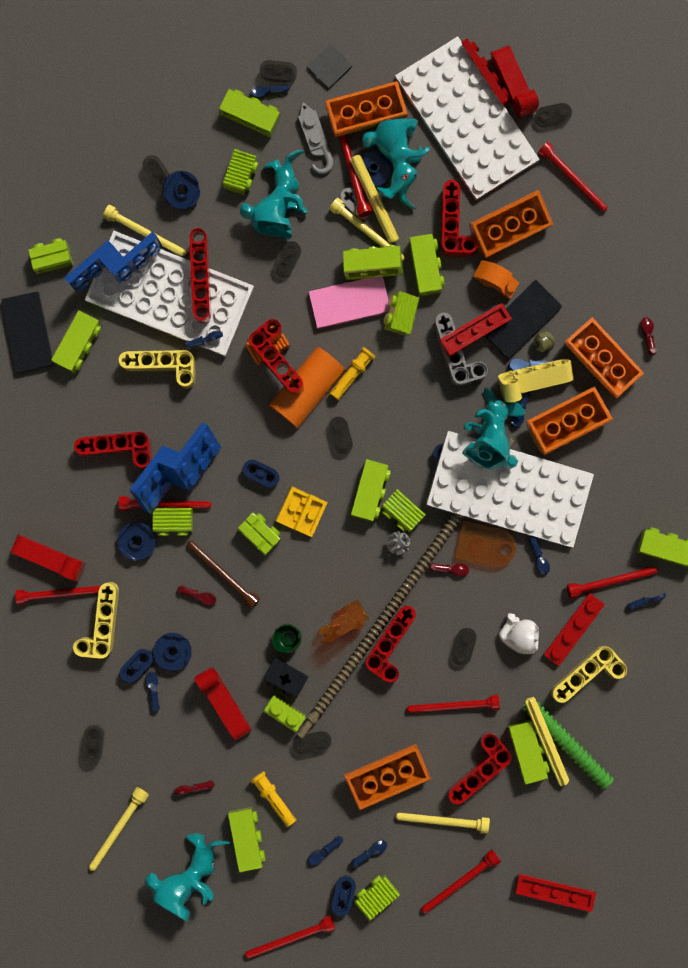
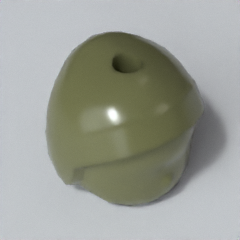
[534,331,555,352]

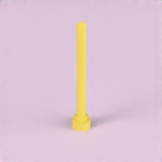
[329,198,405,261]
[102,205,186,256]
[89,787,149,871]
[395,813,490,834]

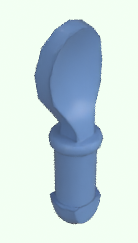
[509,359,548,370]

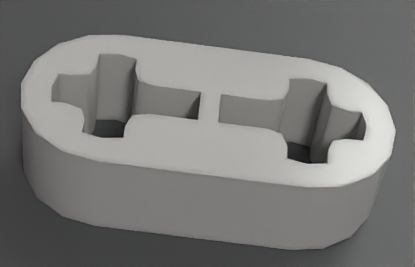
[340,188,369,220]

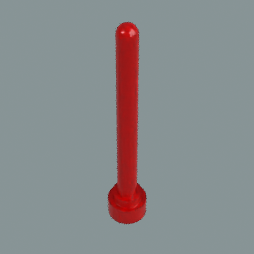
[339,135,372,218]
[538,142,607,212]
[119,496,212,511]
[566,567,658,599]
[15,585,109,605]
[406,695,500,713]
[421,849,501,914]
[245,915,335,959]

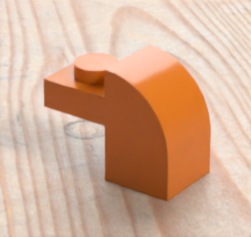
[473,260,520,299]

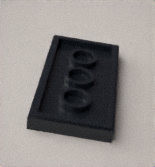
[485,279,562,359]
[1,291,54,374]

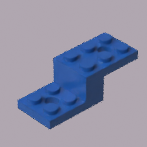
[64,231,162,292]
[129,423,221,514]

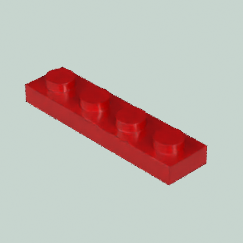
[461,38,510,107]
[438,303,512,357]
[543,593,605,666]
[515,873,596,912]

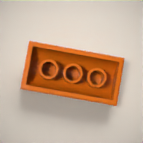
[325,81,408,137]
[469,190,553,258]
[564,317,644,399]
[268,346,346,429]
[526,386,613,455]
[344,744,431,810]

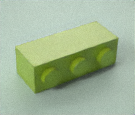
[219,89,281,138]
[409,234,445,297]
[343,245,403,280]
[51,310,102,374]
[351,459,391,522]
[636,527,688,568]
[507,720,550,785]
[228,807,266,872]

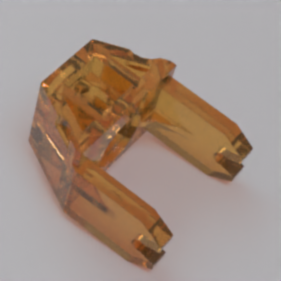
[317,599,369,643]

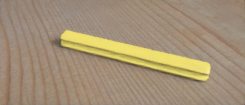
[350,155,399,243]
[524,697,569,786]

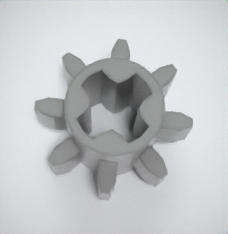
[387,530,410,556]

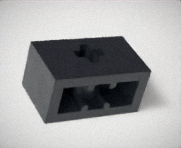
[264,657,309,698]

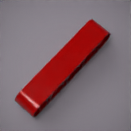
[189,228,211,324]

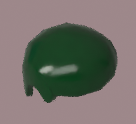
[271,624,302,653]

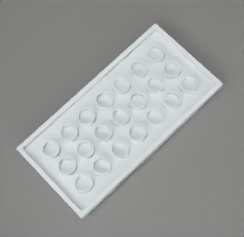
[395,37,540,201]
[85,231,254,357]
[426,431,594,548]

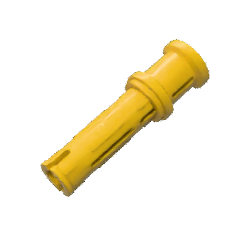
[330,347,376,400]
[250,771,297,827]

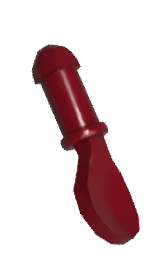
[641,317,657,356]
[429,563,469,576]
[177,585,217,605]
[173,781,215,795]

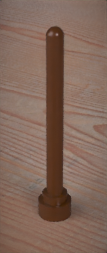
[187,541,261,610]

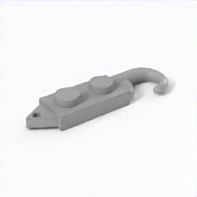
[298,102,333,174]

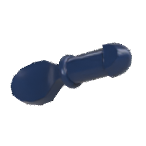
[250,84,290,99]
[184,331,223,350]
[511,391,531,427]
[529,536,550,575]
[627,593,666,610]
[145,671,160,713]
[308,836,343,865]
[351,840,387,867]

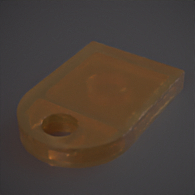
[455,521,516,567]

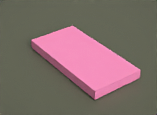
[309,277,389,329]

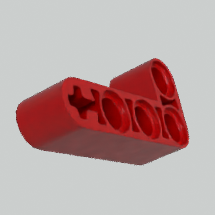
[490,45,539,119]
[441,180,478,257]
[249,319,304,396]
[74,431,152,469]
[10,534,86,581]
[365,606,416,683]
[194,666,252,741]
[448,732,511,804]

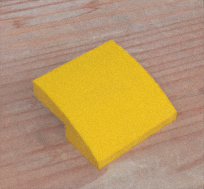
[275,486,328,537]

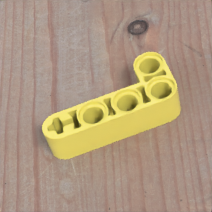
[119,350,195,389]
[498,359,573,402]
[73,582,119,659]
[551,646,627,703]

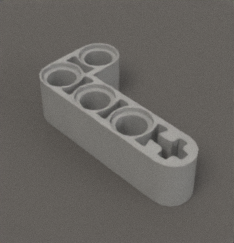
[434,313,488,387]

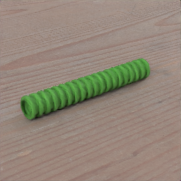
[522,697,614,790]

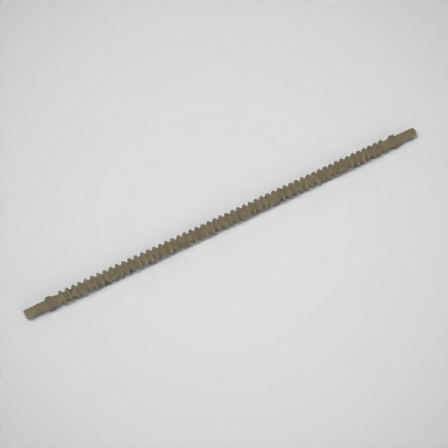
[297,437,515,739]

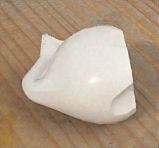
[499,613,539,654]

